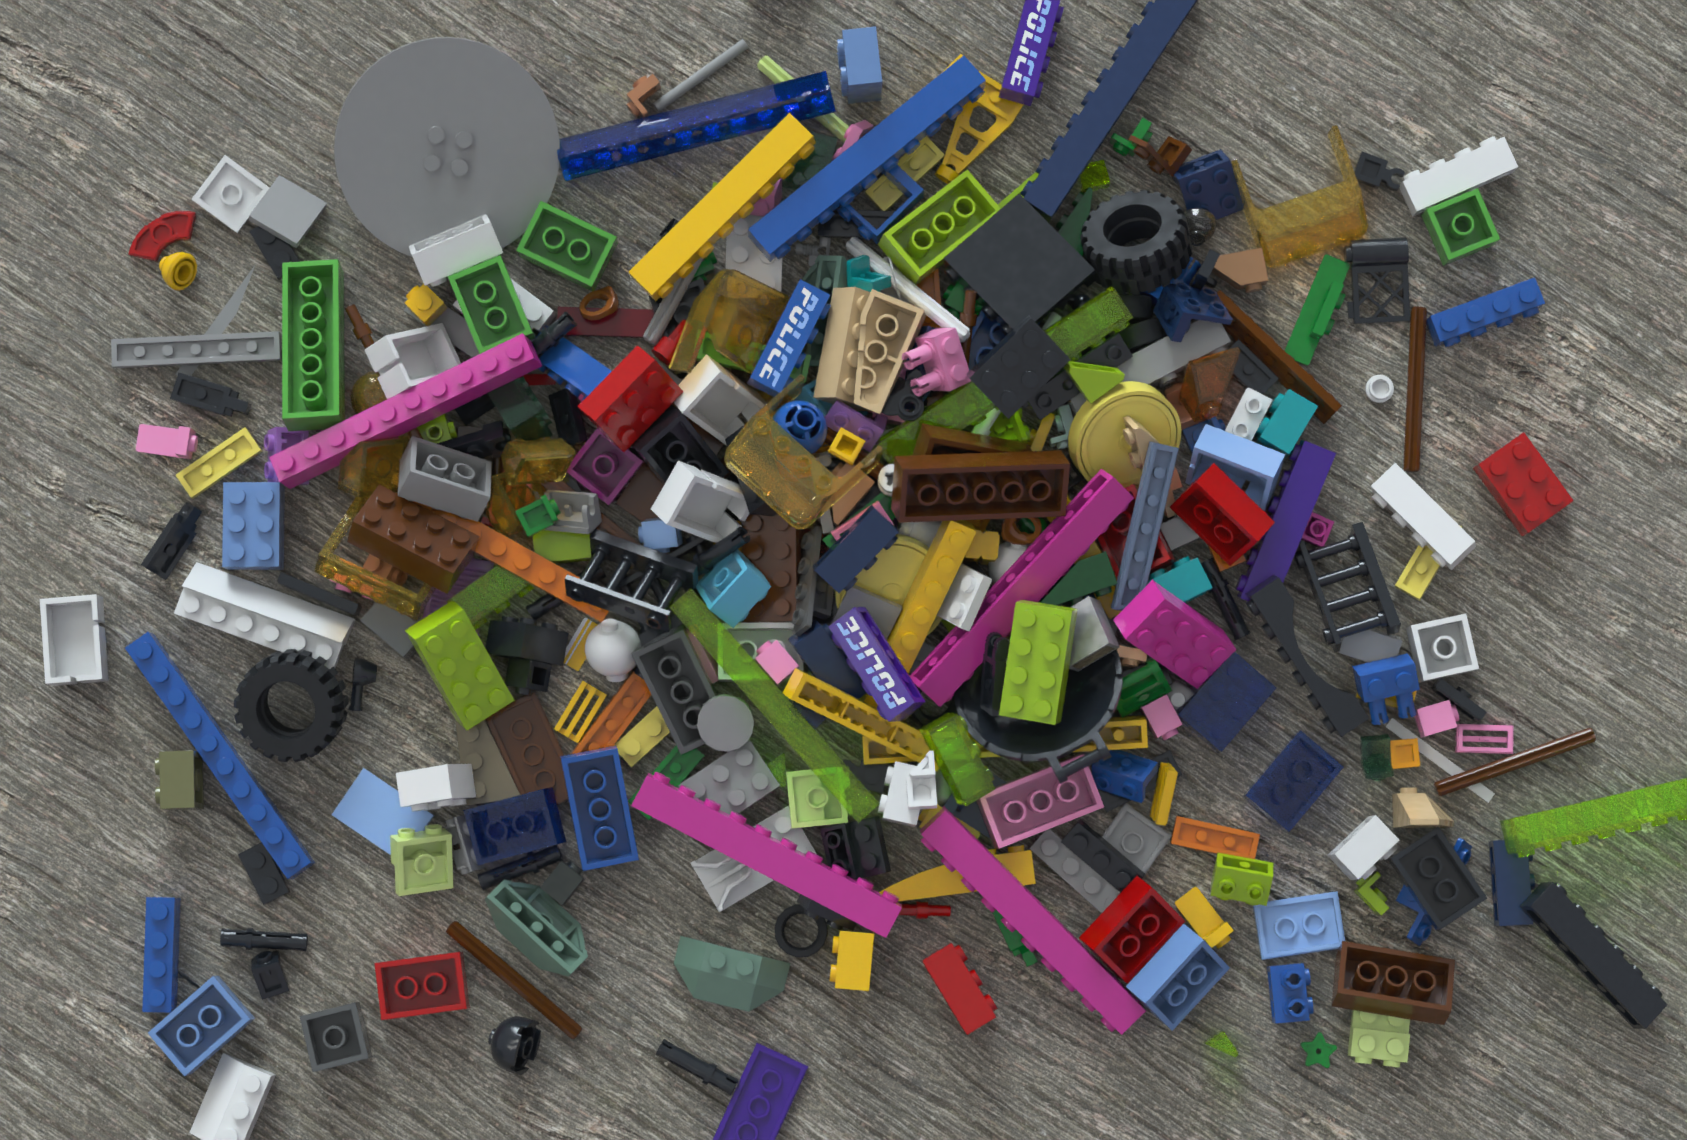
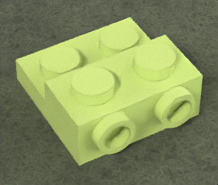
[786,766,853,829]
[390,824,453,896]
[1348,1010,1410,1067]

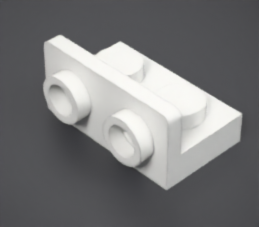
[1225,388,1272,441]

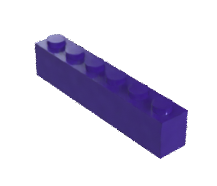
[1235,440,1336,601]

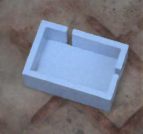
[1185,424,1285,511]

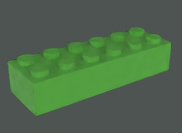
[282,259,345,431]

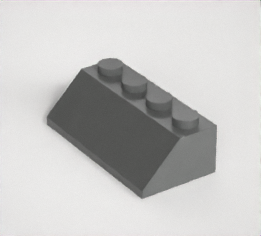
[632,624,718,755]

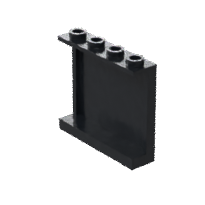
[944,194,1096,336]

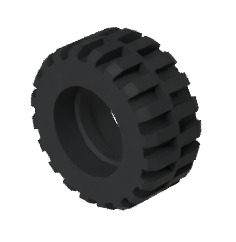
[1080,190,1193,295]
[234,649,349,762]

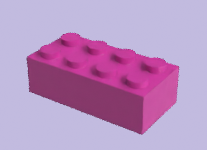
[1113,580,1237,689]

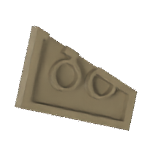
[455,720,521,806]

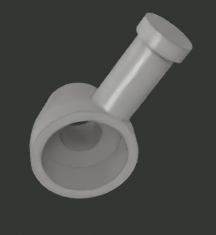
[1166,680,1195,711]

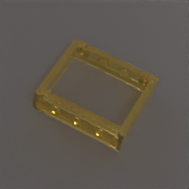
[314,487,436,620]

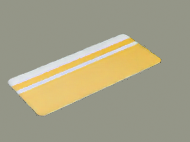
[564,618,598,671]

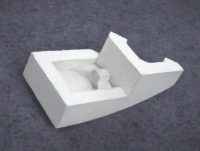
[906,751,937,810]

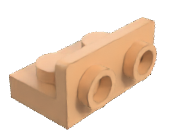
[1117,645,1147,668]

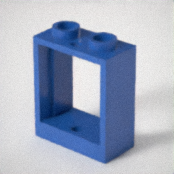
[837,165,924,244]

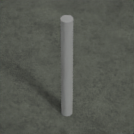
[652,39,749,112]

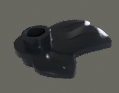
[882,369,925,421]

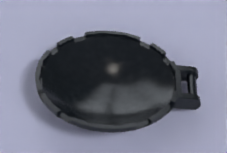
[954,649,1123,784]

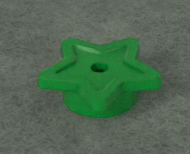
[1300,1032,1337,1068]

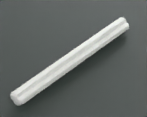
[846,237,970,343]

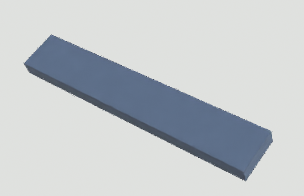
[1111,441,1179,611]

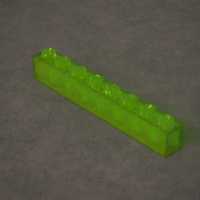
[1500,778,1687,858]

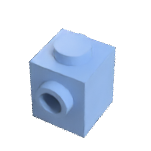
[638,518,683,553]

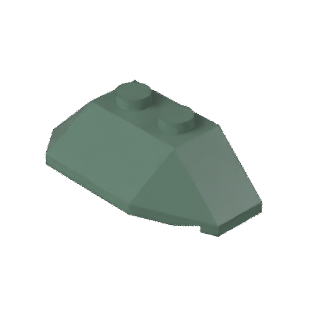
[802,255,848,367]
[485,879,588,976]
[674,936,791,1012]

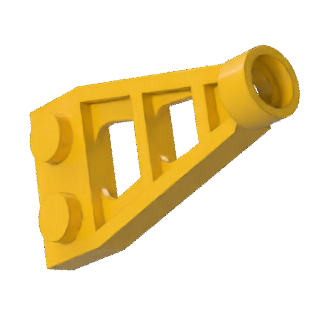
[935,71,1024,184]

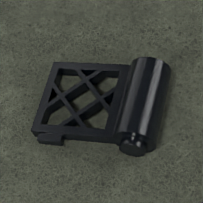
[1344,237,1410,324]

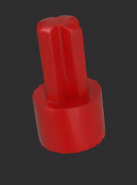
[652,319,695,366]

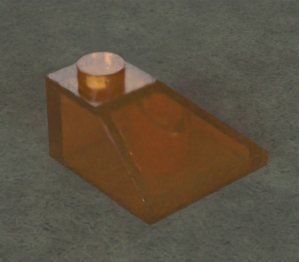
[1179,347,1241,422]

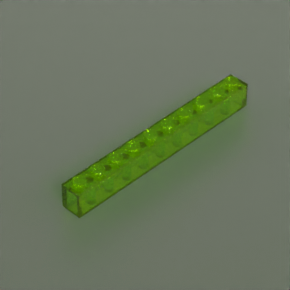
[876,286,1133,464]
[669,588,880,823]

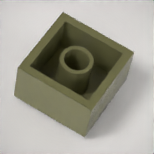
[155,750,204,811]

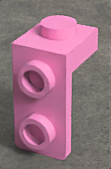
[136,424,198,460]

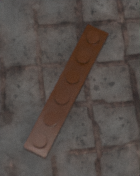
[1217,290,1342,424]

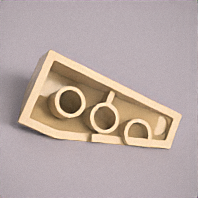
[854,289,926,415]
[1392,788,1454,828]

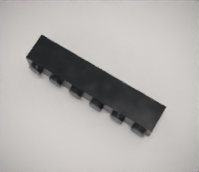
[1519,882,1668,1029]

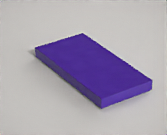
[713,1043,809,1140]

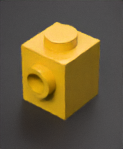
[405,284,447,326]

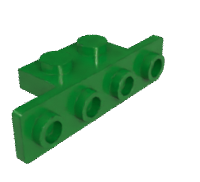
[1284,254,1350,366]

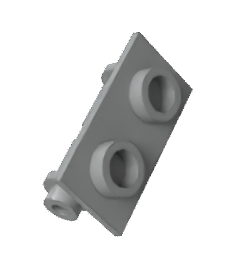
[444,814,485,875]

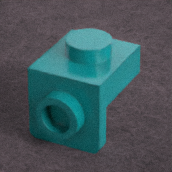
[847,255,891,292]

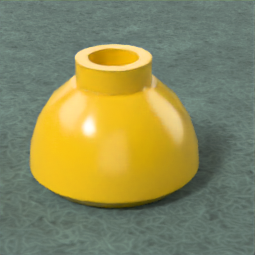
[159,252,197,291]

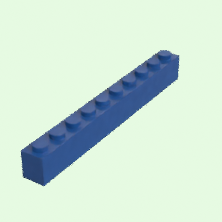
[748,55,986,262]
[125,632,315,879]

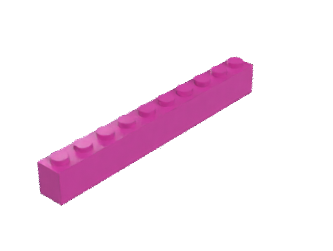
[269,333,542,489]
[910,469,1134,707]
[631,772,902,938]
[920,806,1146,1035]

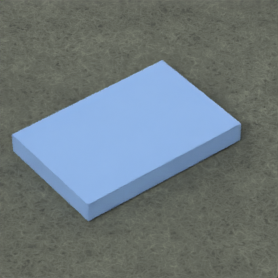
[332,768,434,855]
[1253,891,1345,960]

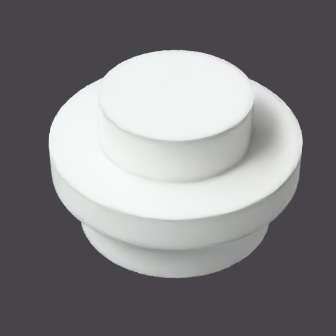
[1365,375,1394,403]

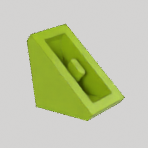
[1063,361,1125,404]

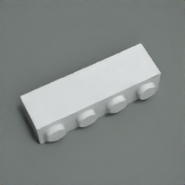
[1399,136,1518,217]
[1371,463,1476,570]

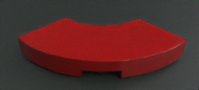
[128,211,196,262]

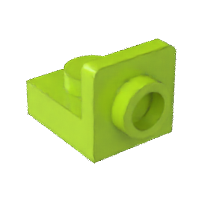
[1354,871,1389,916]

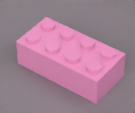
[974,754,1104,849]

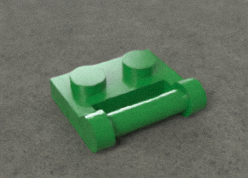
[1117,658,1172,718]

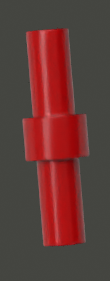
[898,902,951,919]

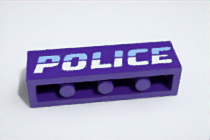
[999,0,1064,106]
[828,607,926,722]

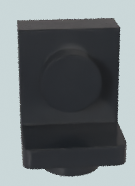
[251,950,290,1000]

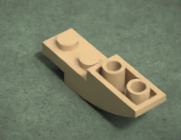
[1123,416,1182,518]

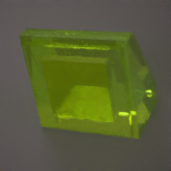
[1079,160,1111,193]
[767,753,787,788]
[1203,1031,1238,1057]

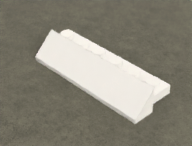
[174,562,355,669]

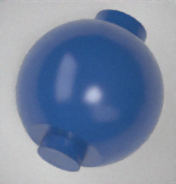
[770,400,827,457]

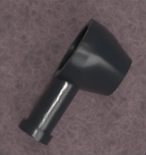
[348,657,377,711]

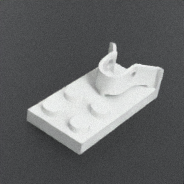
[690,806,817,912]

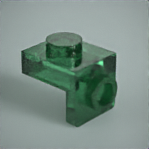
[1360,734,1394,781]

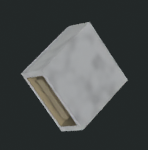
[1069,596,1120,672]

